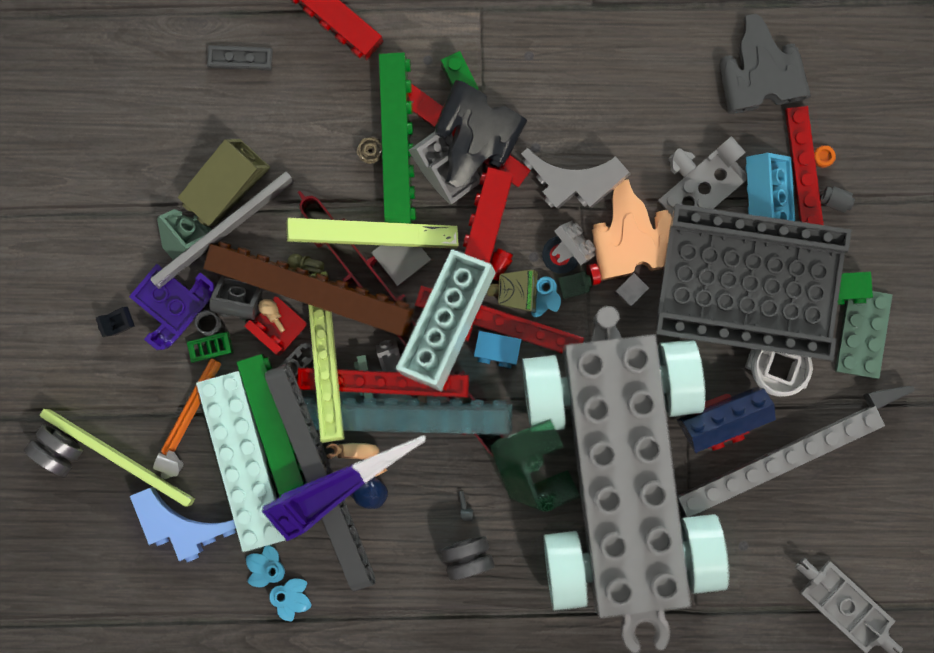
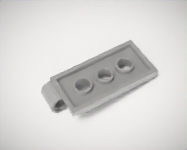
[658,136,747,216]

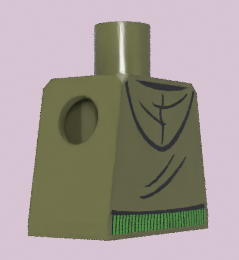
[487,270,538,313]

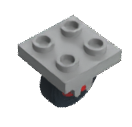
[542,221,596,274]

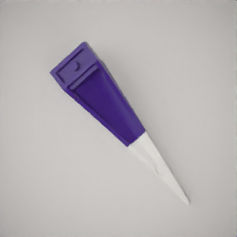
[262,436,425,541]

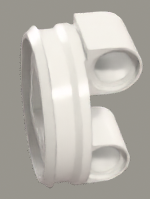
[745,349,813,397]

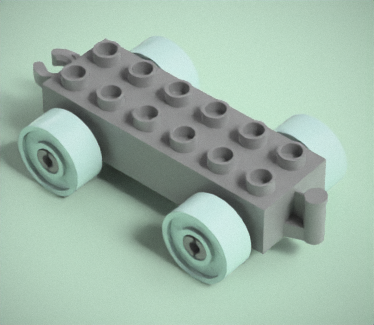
[522,306,729,653]

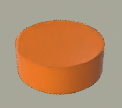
[814,145,836,168]

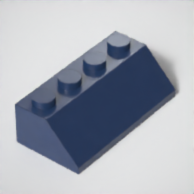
[677,387,776,453]

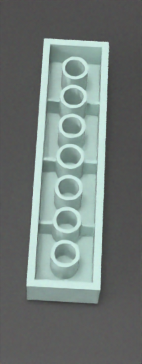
[196,371,286,552]

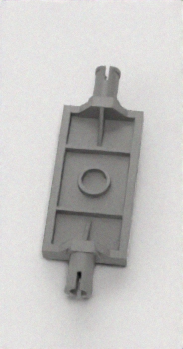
[795,558,903,653]

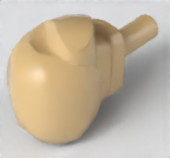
[258,299,285,333]

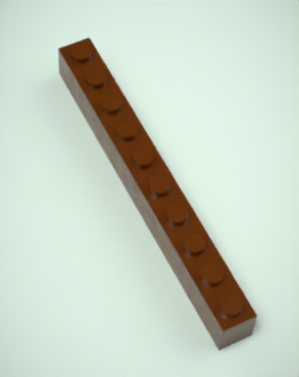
[203,241,415,336]

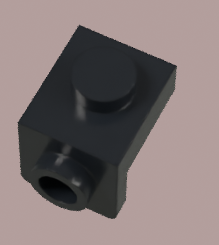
[96,306,135,337]

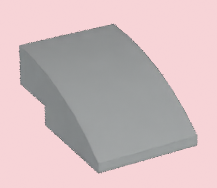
[408,131,481,204]

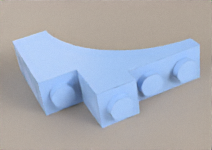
[130,487,236,562]

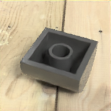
[210,275,263,321]

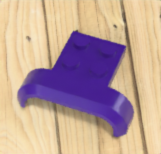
[129,264,214,350]

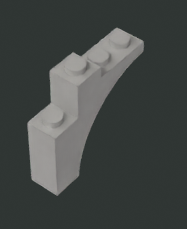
[521,148,631,209]

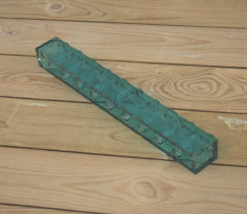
[303,397,513,434]

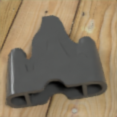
[719,14,811,114]

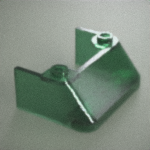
[491,419,580,511]

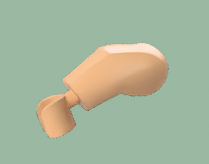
[326,443,387,477]

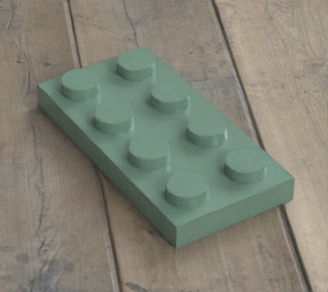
[835,291,893,379]

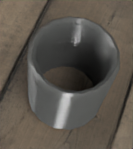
[194,310,222,336]

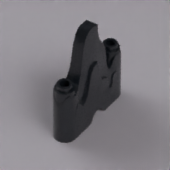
[434,80,527,187]

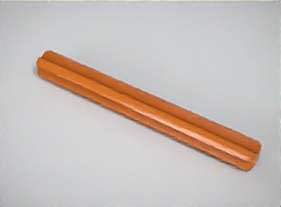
[161,358,221,455]

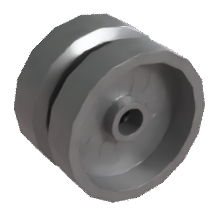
[24,424,83,477]
[441,536,495,580]

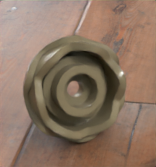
[357,137,382,164]

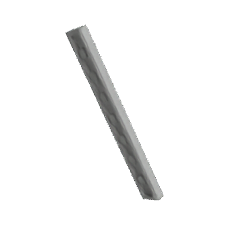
[150,172,293,289]

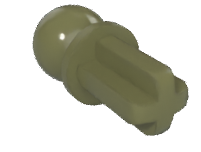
[287,254,324,274]

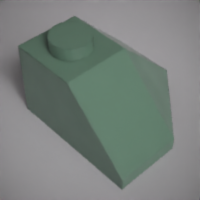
[157,209,212,260]

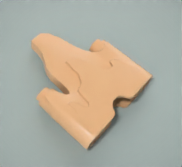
[592,180,672,281]

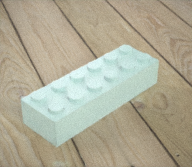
[396,249,496,391]

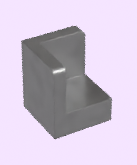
[614,273,649,306]

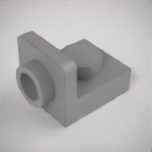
[376,340,401,372]

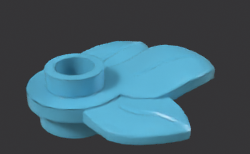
[531,276,561,318]
[246,545,285,587]
[269,578,311,622]

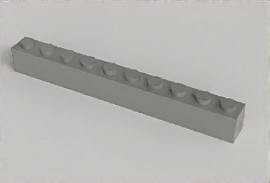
[676,406,885,518]

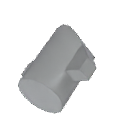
[669,148,697,177]
[153,450,184,479]

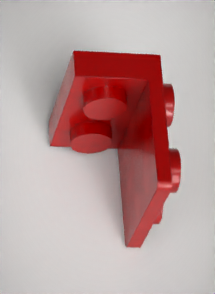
[244,296,308,356]

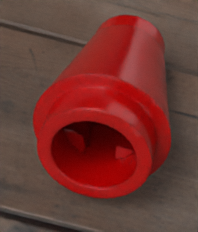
[491,248,513,281]

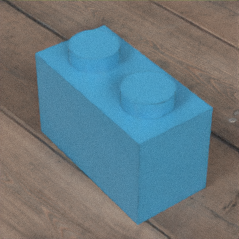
[474,331,522,369]

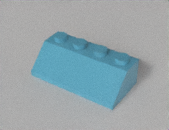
[746,153,795,221]

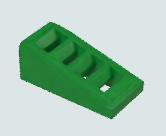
[187,332,234,363]

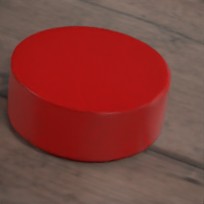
[586,263,601,286]

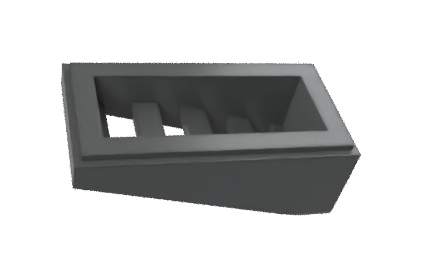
[863,386,915,409]

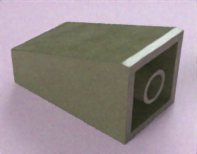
[178,139,271,226]

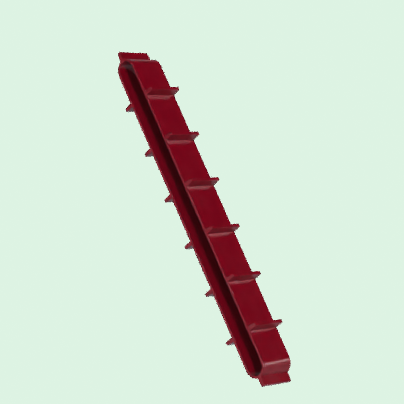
[298,191,511,463]

